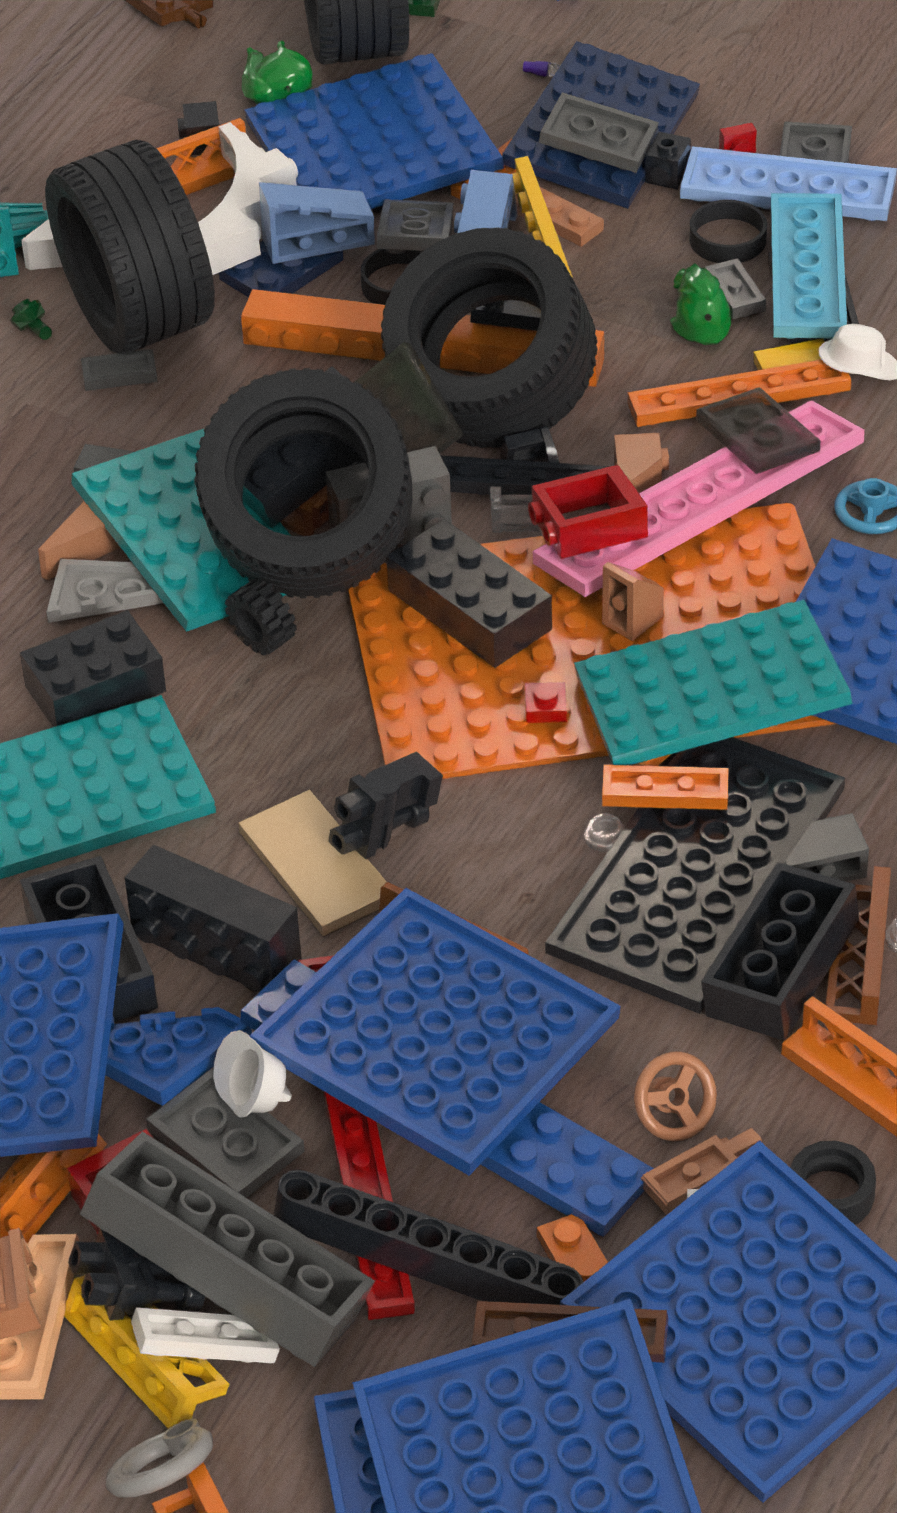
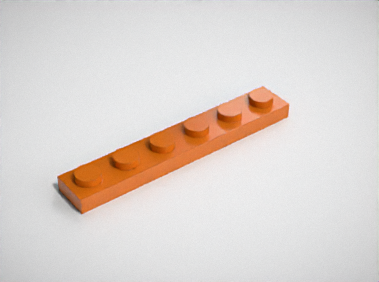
[628,360,851,427]

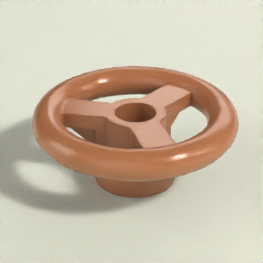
[634,1052,717,1141]

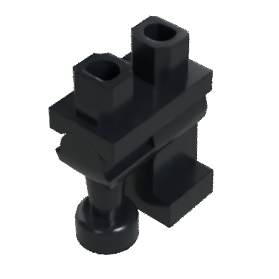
[328,751,443,859]
[68,1229,205,1321]

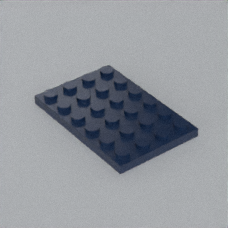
[502,41,700,209]

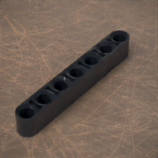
[274,1170,583,1305]

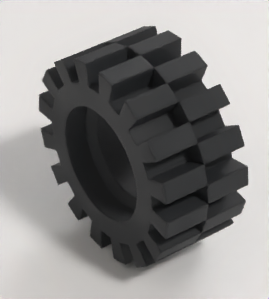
[225,578,297,655]

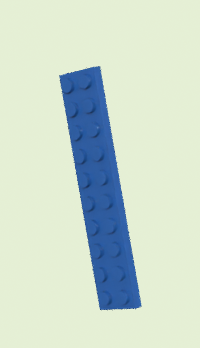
[240,959,654,1237]

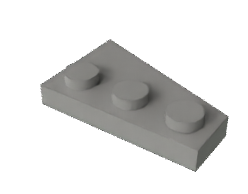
[46,559,163,623]

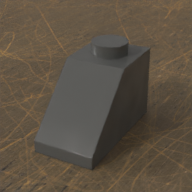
[786,813,869,882]

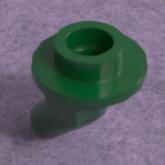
[10,298,52,340]

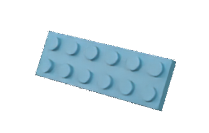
[771,193,847,339]

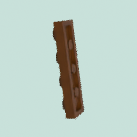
[472,1301,669,1363]

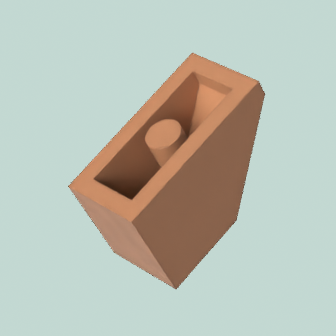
[614,433,669,493]
[602,562,664,641]

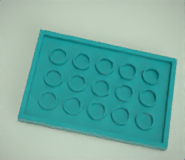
[71,429,291,632]
[574,600,852,765]
[0,695,216,879]

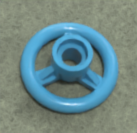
[834,478,897,534]

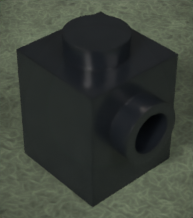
[177,101,221,156]
[645,132,691,190]

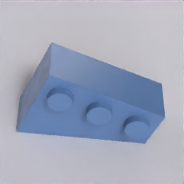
[454,170,518,233]
[259,182,375,264]

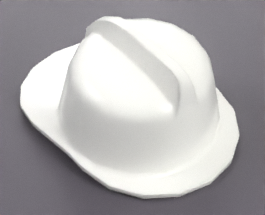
[819,324,897,381]
[213,1030,292,1118]

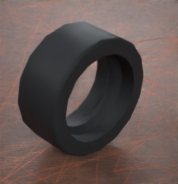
[790,1141,876,1225]

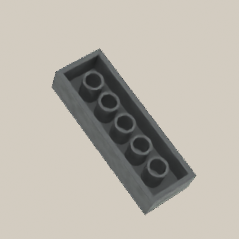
[80,1131,375,1367]

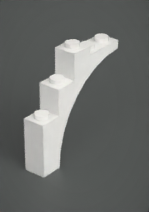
[198,122,298,275]

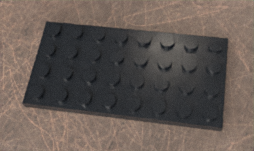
[545,737,845,1014]

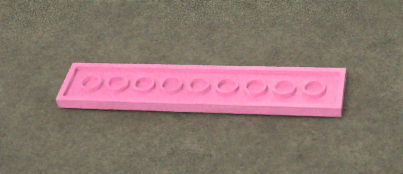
[533,400,864,597]

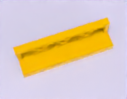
[64,1275,229,1429]

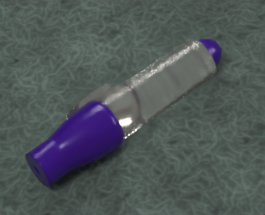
[523,61,561,77]

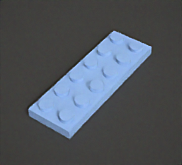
[680,146,897,221]

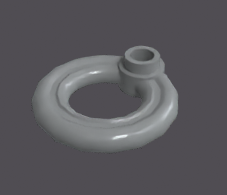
[105,1419,213,1498]

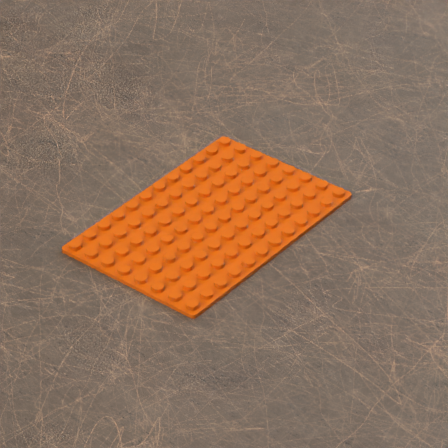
[347,503,836,779]

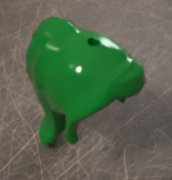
[241,40,313,105]
[670,263,731,345]

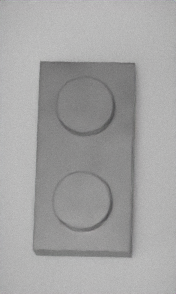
[705,258,766,319]

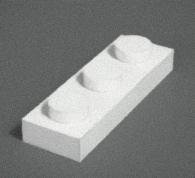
[131,1307,280,1363]

